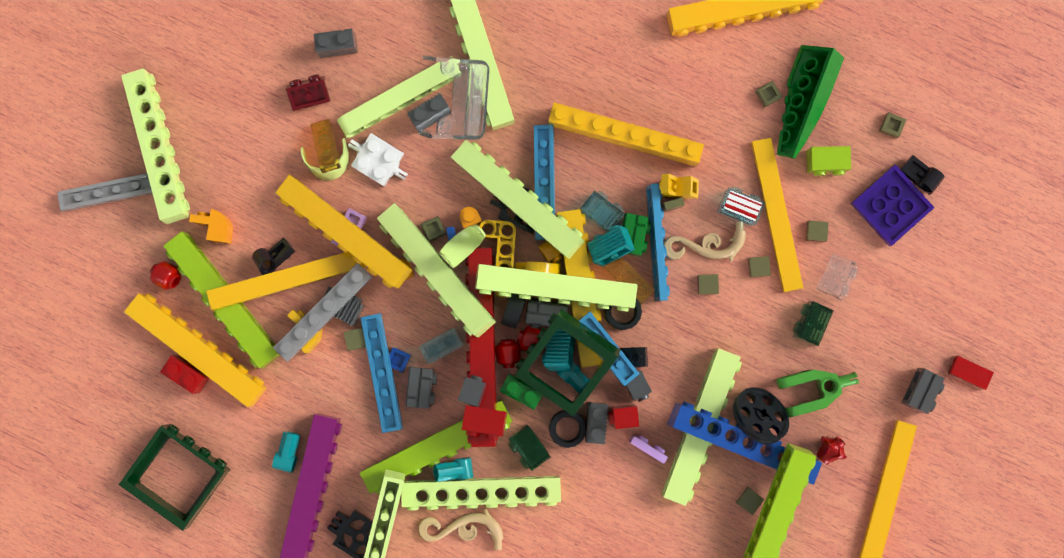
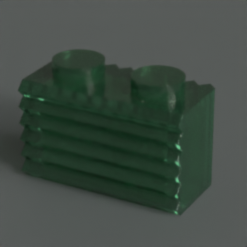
[792,301,834,346]
[508,424,551,471]

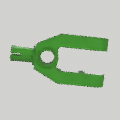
[776,369,859,417]

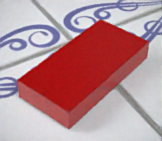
[948,356,994,390]

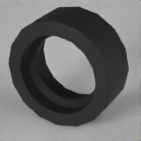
[501,294,526,329]
[604,298,642,330]
[549,410,586,448]

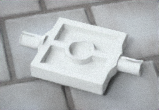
[348,133,408,187]

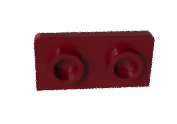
[286,74,331,111]

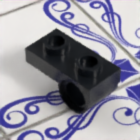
[900,155,945,195]
[252,237,295,275]
[620,347,648,367]

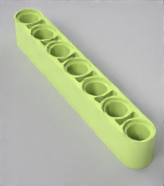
[337,56,462,138]

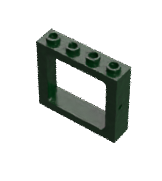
[515,309,621,417]
[119,424,231,531]

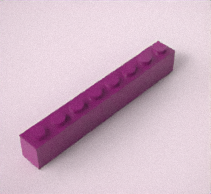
[280,413,342,558]

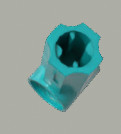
[556,362,589,393]
[272,431,301,473]
[433,457,474,482]

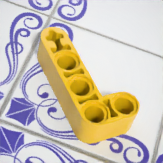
[479,220,516,298]

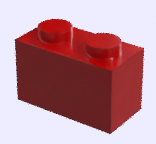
[160,355,210,394]
[607,404,640,429]
[461,405,507,440]

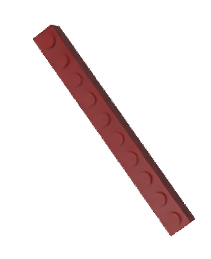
[465,248,497,448]

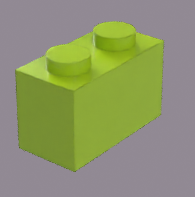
[806,146,851,176]

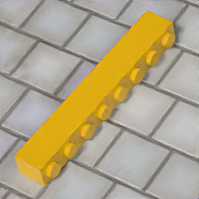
[666,0,824,37]
[548,102,704,167]
[275,175,413,289]
[557,209,603,368]
[124,293,267,407]

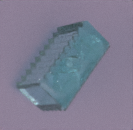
[580,190,625,232]

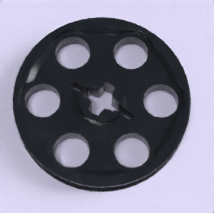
[733,387,789,444]

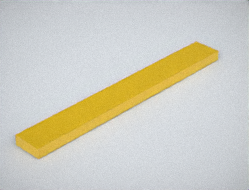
[751,138,803,292]
[206,251,367,311]
[859,420,917,558]

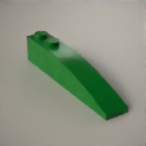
[777,45,845,159]

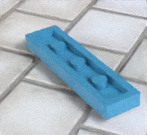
[578,312,640,386]

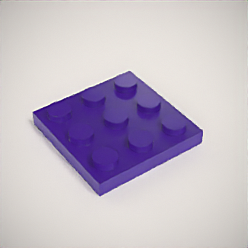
[850,164,935,247]

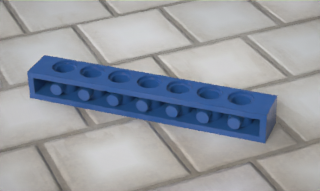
[667,401,822,485]

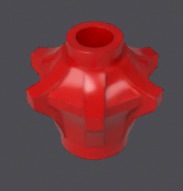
[816,436,847,465]

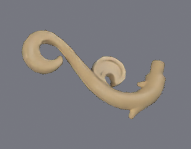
[664,221,746,262]
[418,509,503,550]

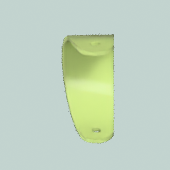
[300,138,349,181]
[439,225,486,268]

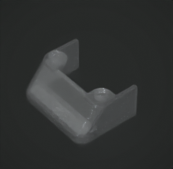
[418,55,489,140]

